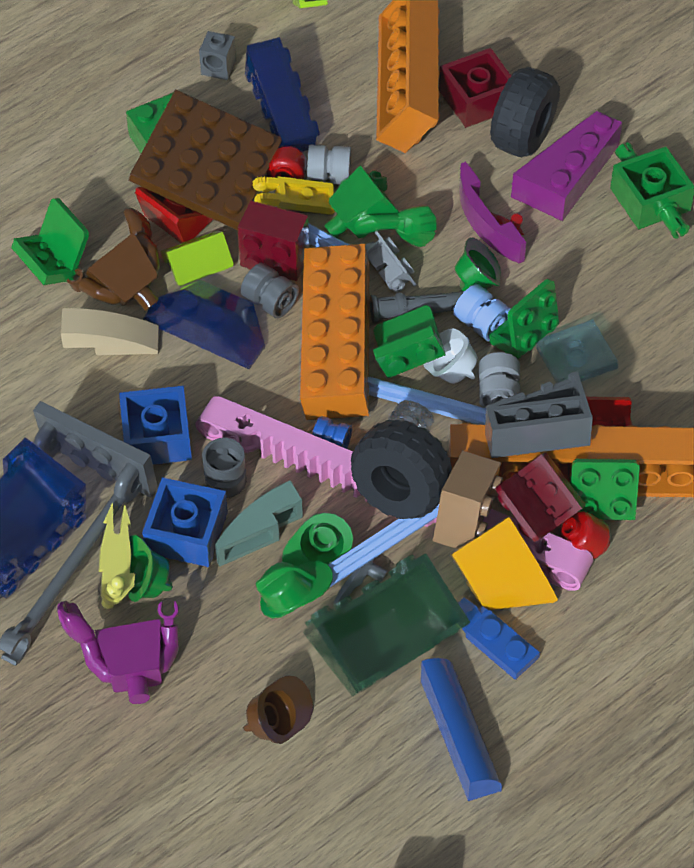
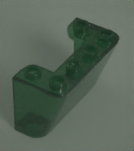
[303,553,470,697]

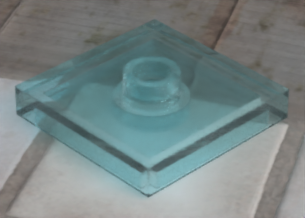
[536,319,618,383]

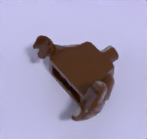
[67,208,160,311]

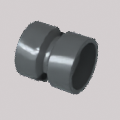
[241,263,299,319]
[202,438,247,498]

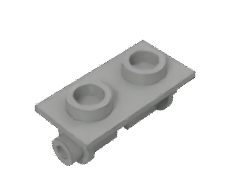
[366,231,417,292]

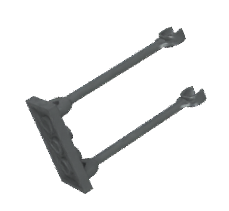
[0,401,158,666]

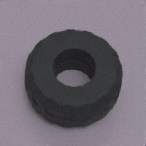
[490,67,560,158]
[350,420,452,519]

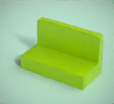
[160,231,234,286]

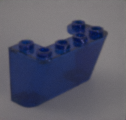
[0,437,87,599]

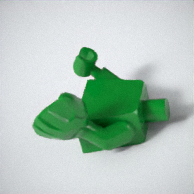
[324,165,437,247]

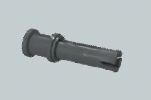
[370,291,463,323]

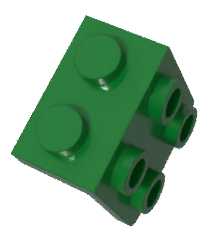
[11,198,89,286]
[489,278,559,359]
[373,305,446,378]
[570,459,640,520]

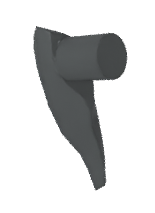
[334,559,388,605]

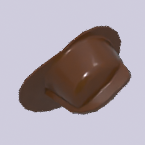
[243,675,313,744]

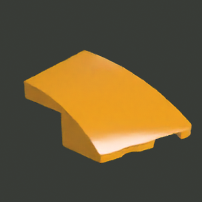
[451,517,558,610]

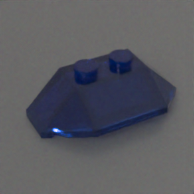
[143,280,265,369]

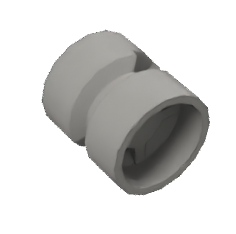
[307,145,351,184]
[479,352,520,408]

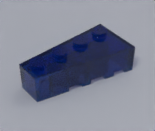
[245,37,320,152]

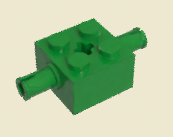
[610,142,694,239]

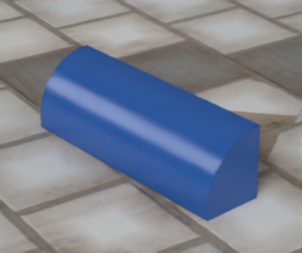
[420,658,502,801]

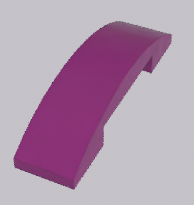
[459,161,526,263]

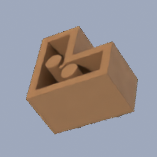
[433,451,503,549]

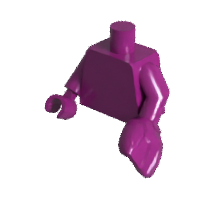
[57,601,180,704]

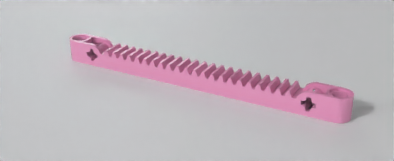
[195,396,594,591]

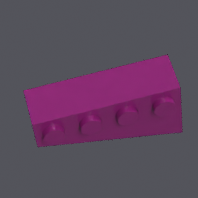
[511,111,622,221]

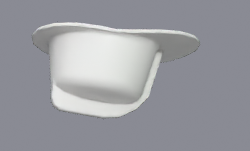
[423,328,478,384]

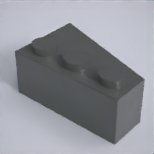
[485,371,593,458]

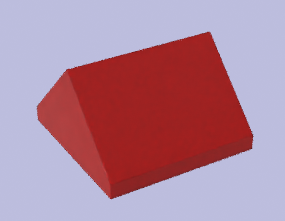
[135,187,213,243]

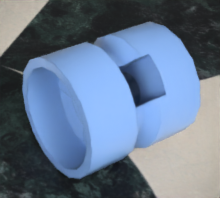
[453,284,511,341]

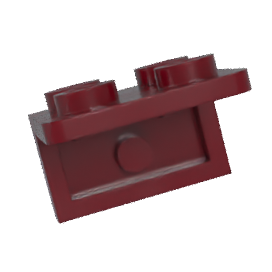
[495,452,586,542]

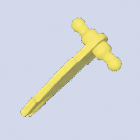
[99,503,135,609]

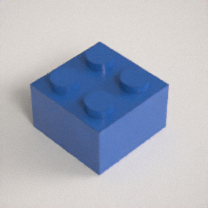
[119,386,192,465]
[142,478,228,567]

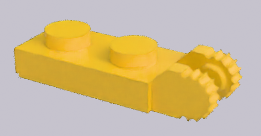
[253,176,335,215]

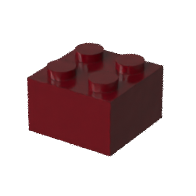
[439,48,511,128]
[238,201,309,281]

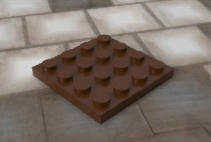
[128,89,283,230]

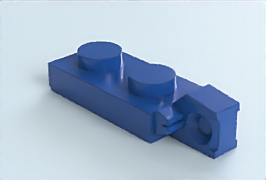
[454,597,540,679]

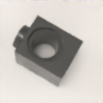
[199,31,236,80]

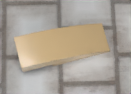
[61,308,159,355]

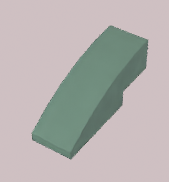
[215,480,303,566]

